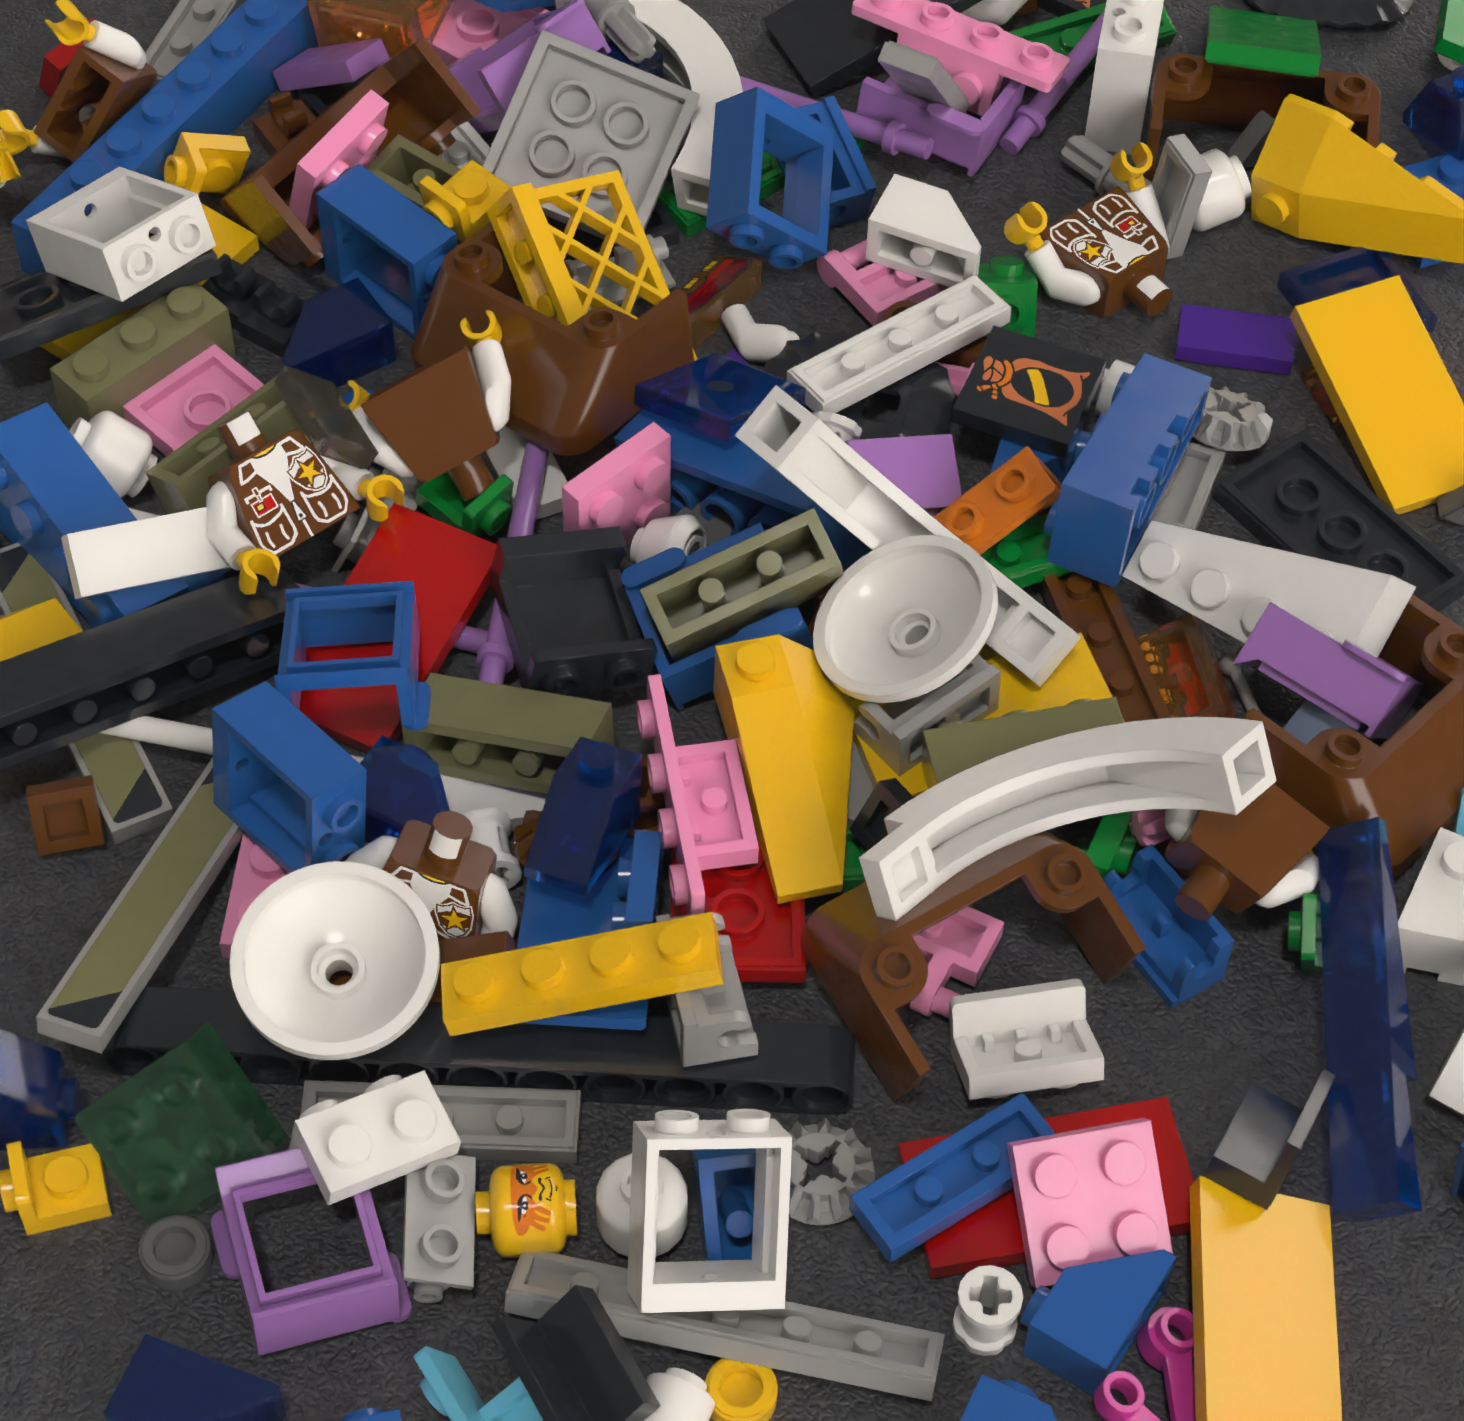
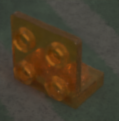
[307,0,454,59]

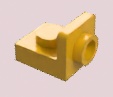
[164,132,251,196]
[418,160,511,242]
[0,1141,112,1236]

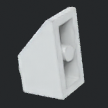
[865,174,981,287]

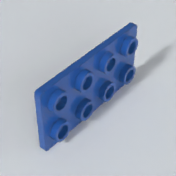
[517,830,665,1030]

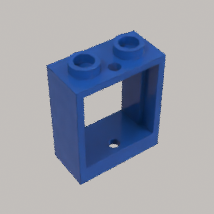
[706,86,835,269]
[316,163,457,340]
[212,681,367,873]

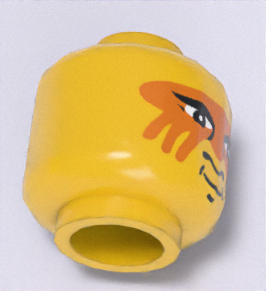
[475,1163,577,1258]

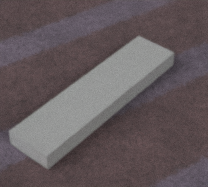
[300,1080,581,1163]

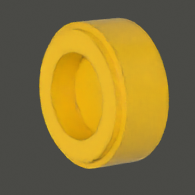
[705,1358,778,1421]

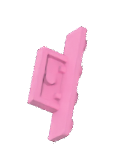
[851,0,1070,116]
[636,674,759,915]

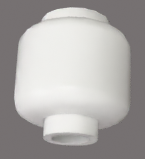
[1192,149,1252,232]
[69,410,158,498]
[596,1153,688,1257]

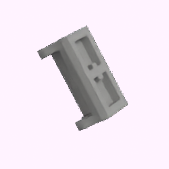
[854,654,1001,776]
[656,912,758,1067]

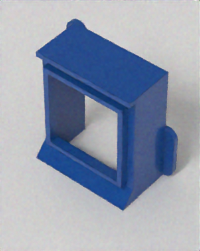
[621,523,814,712]
[274,581,431,730]

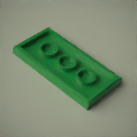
[1205,6,1321,78]

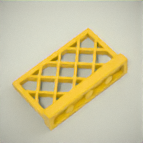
[486,170,704,397]

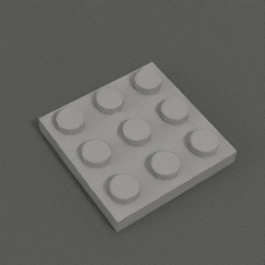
[482,30,700,246]

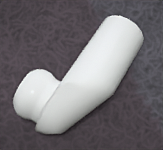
[721,304,800,363]

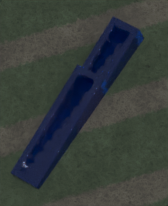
[1318,816,1422,1223]

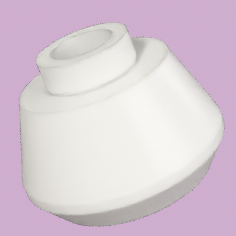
[630,514,707,563]

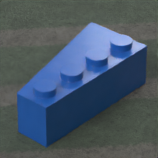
[1043,353,1212,588]
[614,395,869,573]
[0,402,189,628]

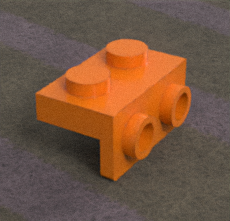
[933,446,1061,555]

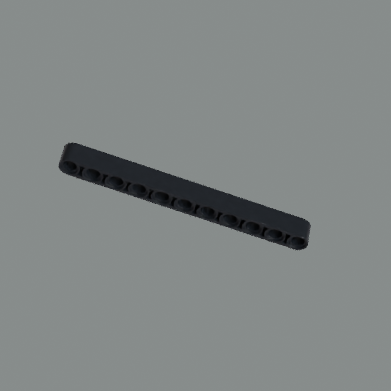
[101,986,856,1115]

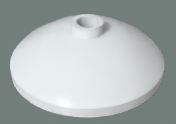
[813,535,998,703]
[230,861,440,1060]

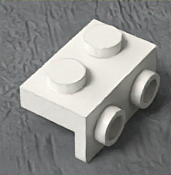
[949,978,1104,1100]
[289,1070,461,1205]

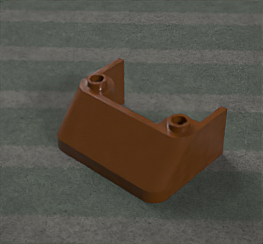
[219,37,482,268]
[1143,53,1381,182]
[411,222,695,456]
[1244,594,1464,883]
[801,831,1146,1102]

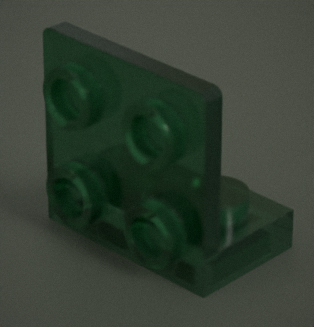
[75,1022,288,1226]

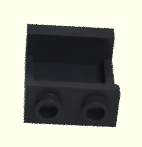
[490,526,658,696]

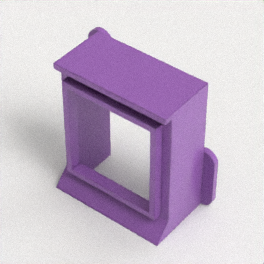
[447,0,612,134]
[856,76,1025,177]
[1233,602,1424,739]
[211,1147,412,1356]

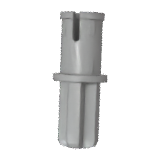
[584,0,656,63]
[1060,135,1152,195]

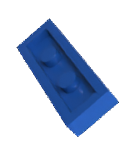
[849,1093,1056,1263]

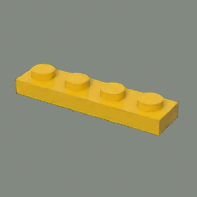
[441,912,724,1036]

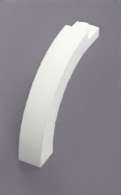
[555,0,743,216]
[735,385,1081,687]
[859,717,1277,921]

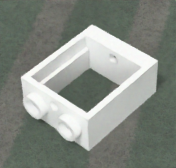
[1085,0,1164,155]
[26,167,216,302]
[627,1109,792,1313]

